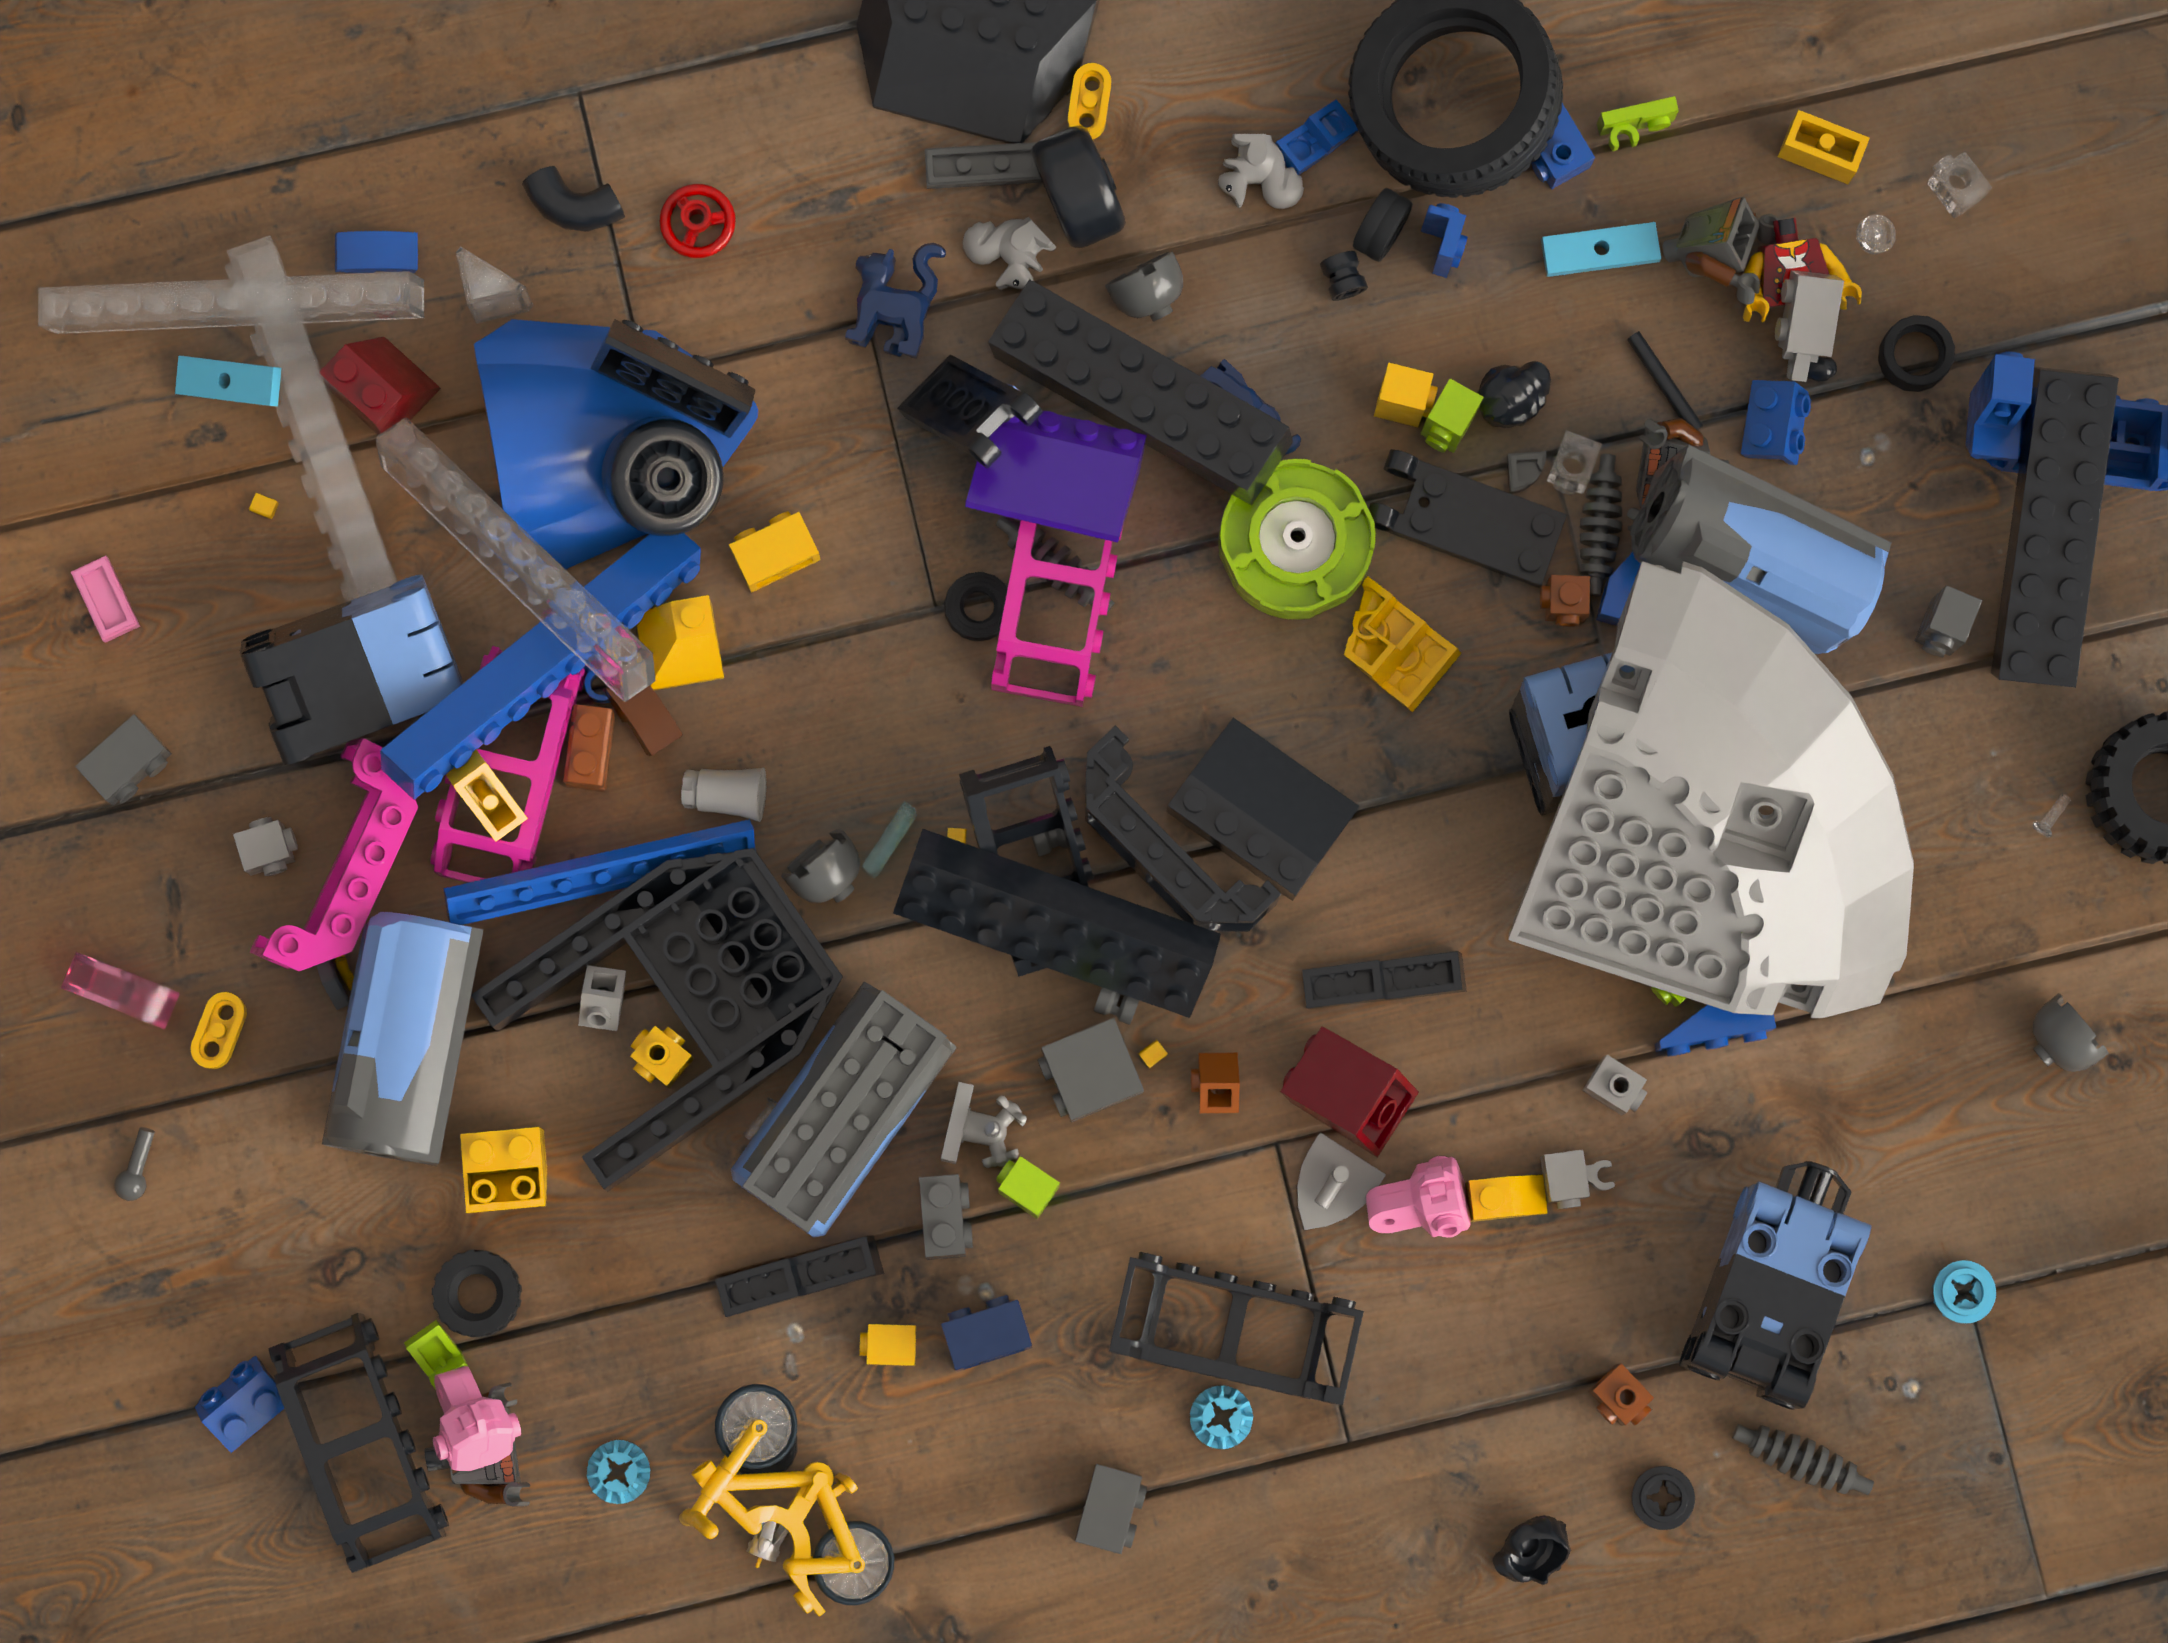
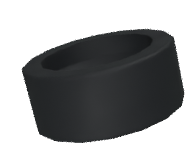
[1878,315,1955,392]

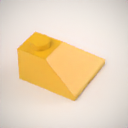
[637,595,724,690]

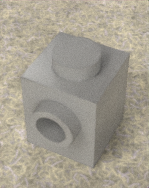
[233,817,298,876]
[578,965,626,1031]
[1582,1055,1647,1116]

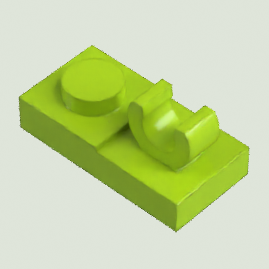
[1597,96,1679,151]

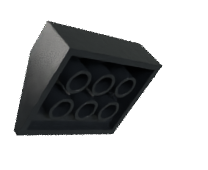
[590,319,755,438]
[1166,717,1360,901]

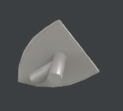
[1297,1132,1386,1230]

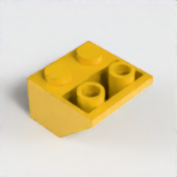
[460,1127,547,1213]

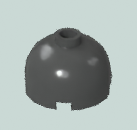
[1105,251,1183,322]
[781,828,861,903]
[2032,993,2109,1072]

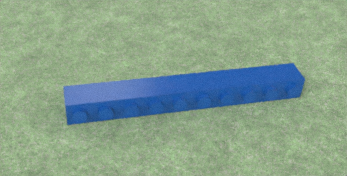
[380,533,701,800]

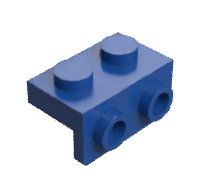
[1421,203,1468,278]
[1741,380,1811,465]
[195,1356,284,1453]

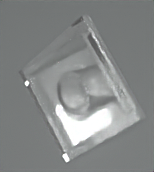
[456,246,533,323]

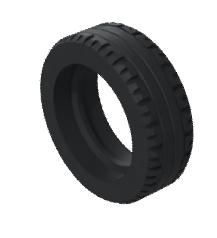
[1348,0,1563,198]

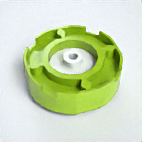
[1218,459,1376,620]

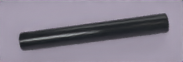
[1627,331,1703,430]

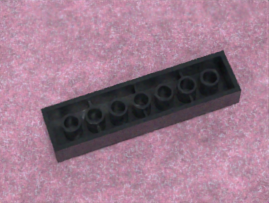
[988,279,1293,506]
[1991,367,2119,688]
[893,829,1221,1018]

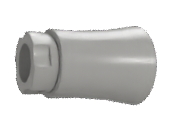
[681,767,766,822]

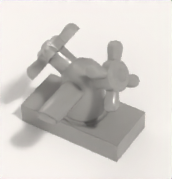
[941,1082,1027,1168]

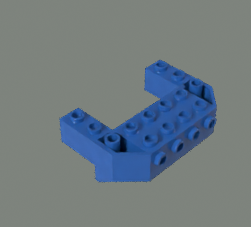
[1965,352,2168,491]

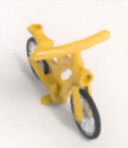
[679,1384,894,1617]

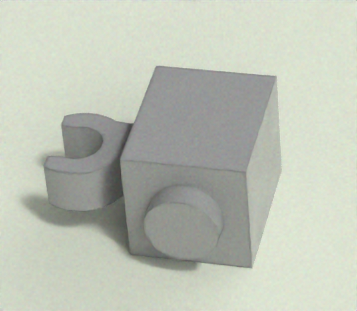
[1540,1150,1615,1209]

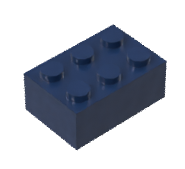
[941,1295,1032,1372]

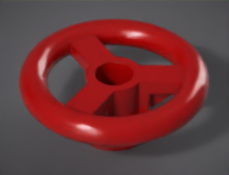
[659,184,736,258]

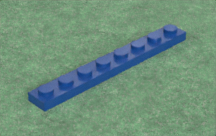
[443,819,756,925]

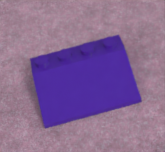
[965,411,1147,543]

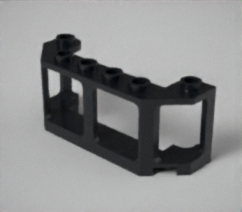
[1085,725,1281,932]
[959,746,1094,977]
[1108,1252,1364,1406]
[268,1313,449,1573]

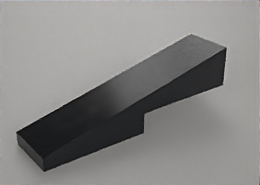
[1302,951,1467,1009]
[715,1236,884,1317]

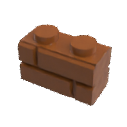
[563,705,616,792]

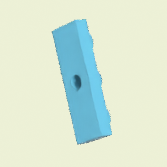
[1541,222,1661,277]
[175,356,282,406]

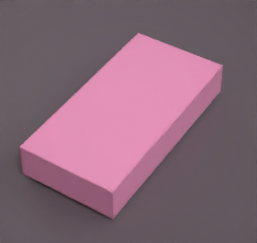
[71,556,140,643]

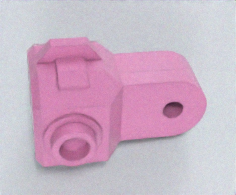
[1366,1156,1471,1238]
[433,1366,521,1471]

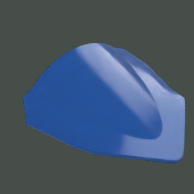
[474,319,758,574]

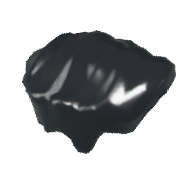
[1477,361,1551,428]
[1492,1515,1571,1585]

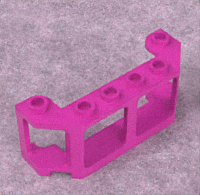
[991,520,1123,707]
[430,646,586,883]
[250,738,418,971]

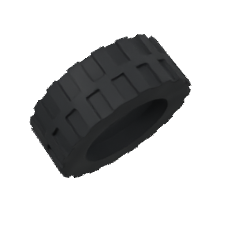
[432,1250,522,1338]

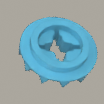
[1932,1260,1996,1324]
[1190,1385,1253,1449]
[586,1440,650,1504]

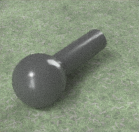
[114,1127,155,1201]

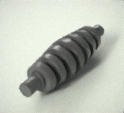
[1580,454,1623,597]
[996,516,1115,613]
[1732,1424,1874,1495]

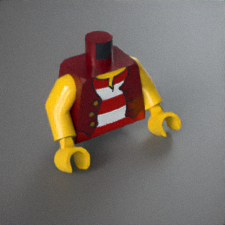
[1743,218,1862,322]

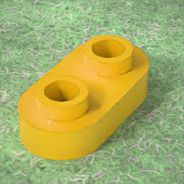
[1068,63,1111,139]
[191,992,247,1069]

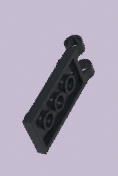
[897,354,1043,469]
[1369,449,1567,588]

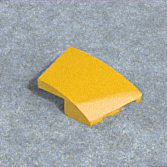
[1344,576,1462,712]

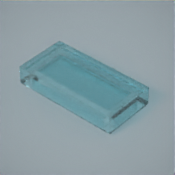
[862,802,917,878]

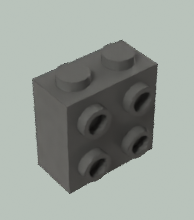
[1037,1018,1144,1123]
[919,1174,973,1260]

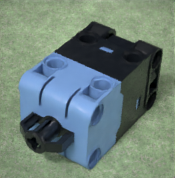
[1679,1161,1871,1410]

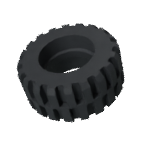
[2085,711,2168,864]

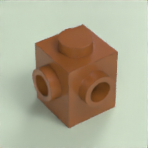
[1540,575,1590,627]
[1191,1052,1240,1113]
[1589,1363,1654,1426]

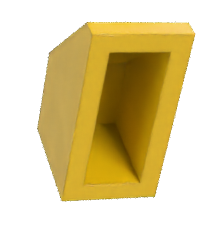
[1465,1175,1548,1222]

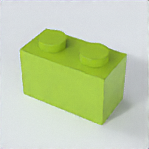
[1421,379,1484,453]
[996,1156,1060,1220]

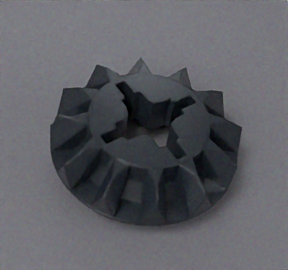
[1631,1466,1695,1530]

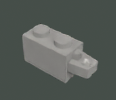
[1775,270,1844,382]

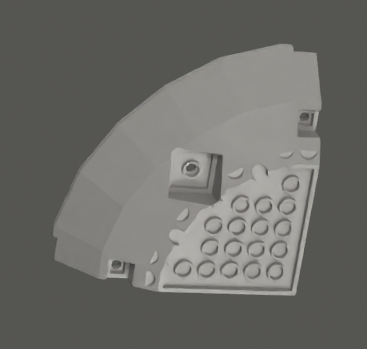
[1508,561,1914,1018]

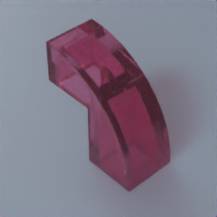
[61,952,180,1029]

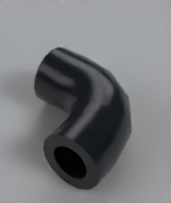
[522,166,625,232]

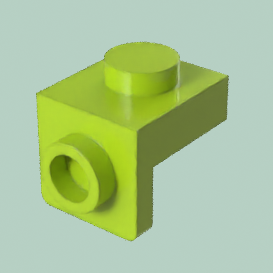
[404,1319,468,1390]

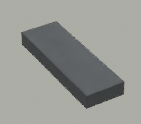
[925,142,1041,189]

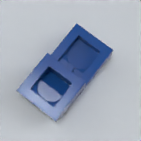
[1275,99,1358,175]
[335,231,418,275]

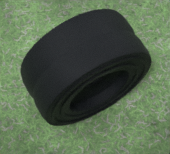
[1353,188,1413,262]

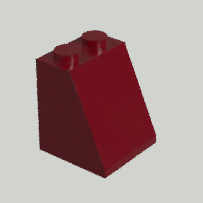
[318,336,441,444]
[1280,1026,1419,1158]

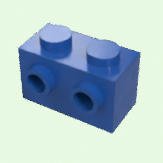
[1531,103,1595,190]

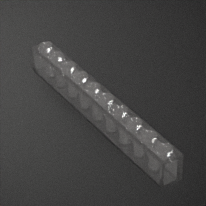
[225,235,398,602]
[38,271,424,334]
[376,417,656,702]

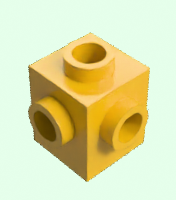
[630,1026,694,1089]

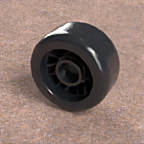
[1031,126,1126,248]
[602,416,724,536]

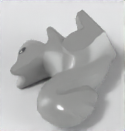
[1218,134,1304,209]
[962,217,1057,290]

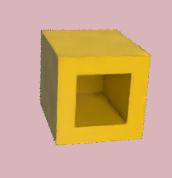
[860,1324,917,1366]

